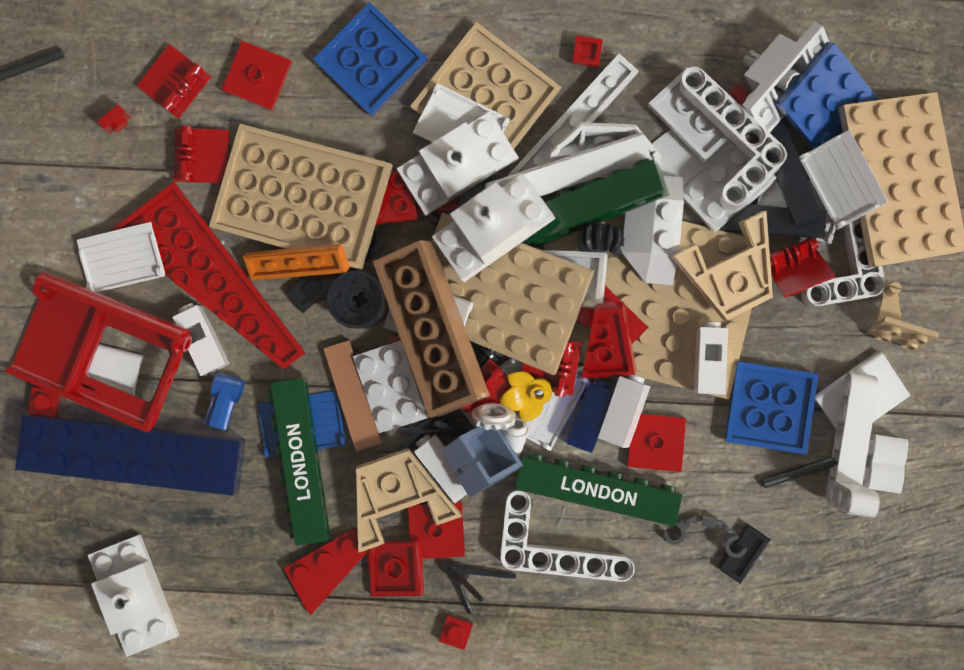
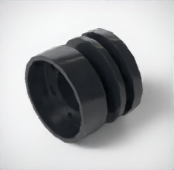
[327,271,389,329]

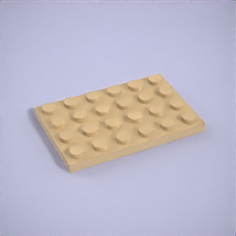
[838,92,964,268]
[209,124,393,270]
[432,212,594,375]

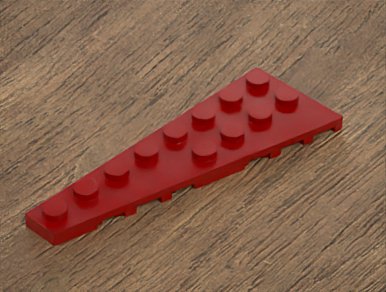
[110,182,306,369]

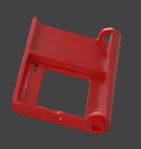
[5,272,192,432]

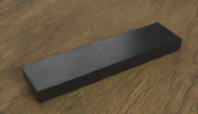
[766,121,822,227]
[719,205,827,239]
[286,231,387,313]

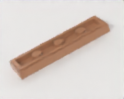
[323,340,382,451]

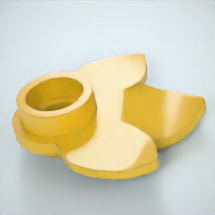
[499,371,553,422]

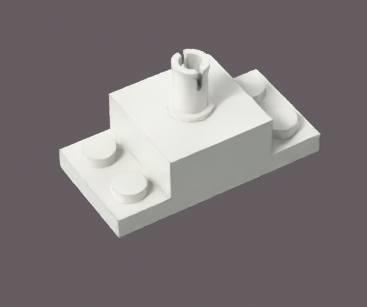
[742,21,829,133]
[397,111,519,216]
[432,173,555,282]
[88,534,179,657]

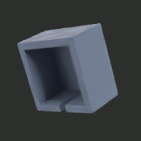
[441,427,523,498]

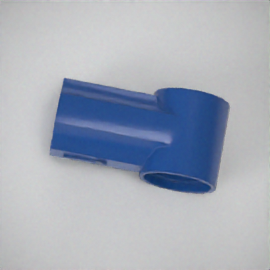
[204,372,245,430]

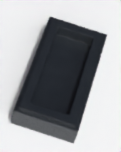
[717,523,771,584]

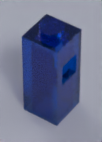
[565,379,614,453]

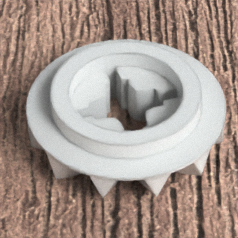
[472,403,516,431]

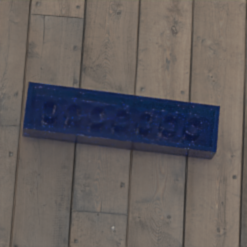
[15,414,246,496]

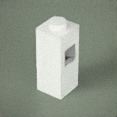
[173,303,230,376]
[694,322,728,395]
[598,374,651,448]
[414,434,467,503]

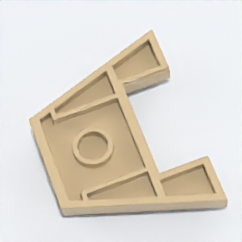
[670,211,773,320]
[356,448,462,553]

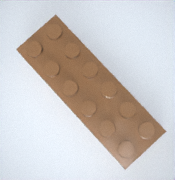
[373,240,490,418]

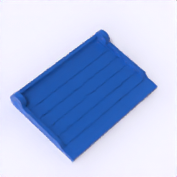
[258,391,346,458]

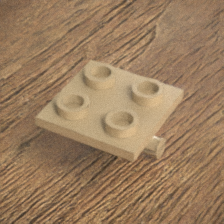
[866,282,939,351]

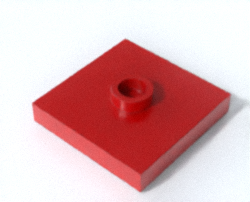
[222,41,293,112]
[627,414,686,472]
[408,501,465,559]
[368,540,424,597]

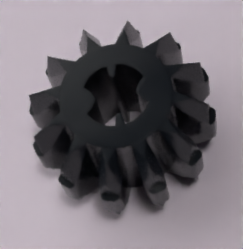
[577,223,625,258]

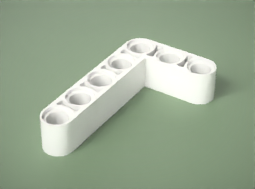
[679,67,787,211]
[801,218,885,307]
[826,372,879,518]
[500,489,635,582]

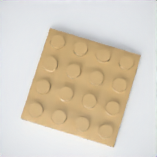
[410,22,562,174]

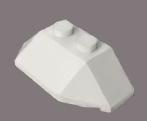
[550,122,661,178]
[622,176,684,286]

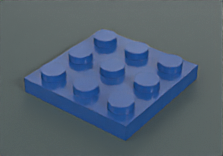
[313,2,428,117]
[775,42,877,150]
[724,361,819,455]

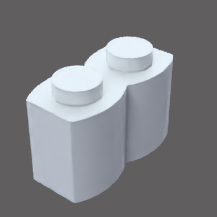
[863,434,908,494]

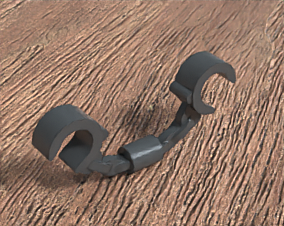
[664,514,747,558]

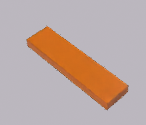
[243,244,350,280]

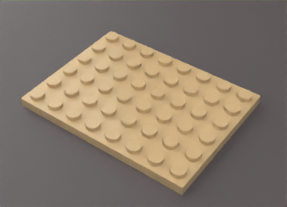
[543,190,752,400]

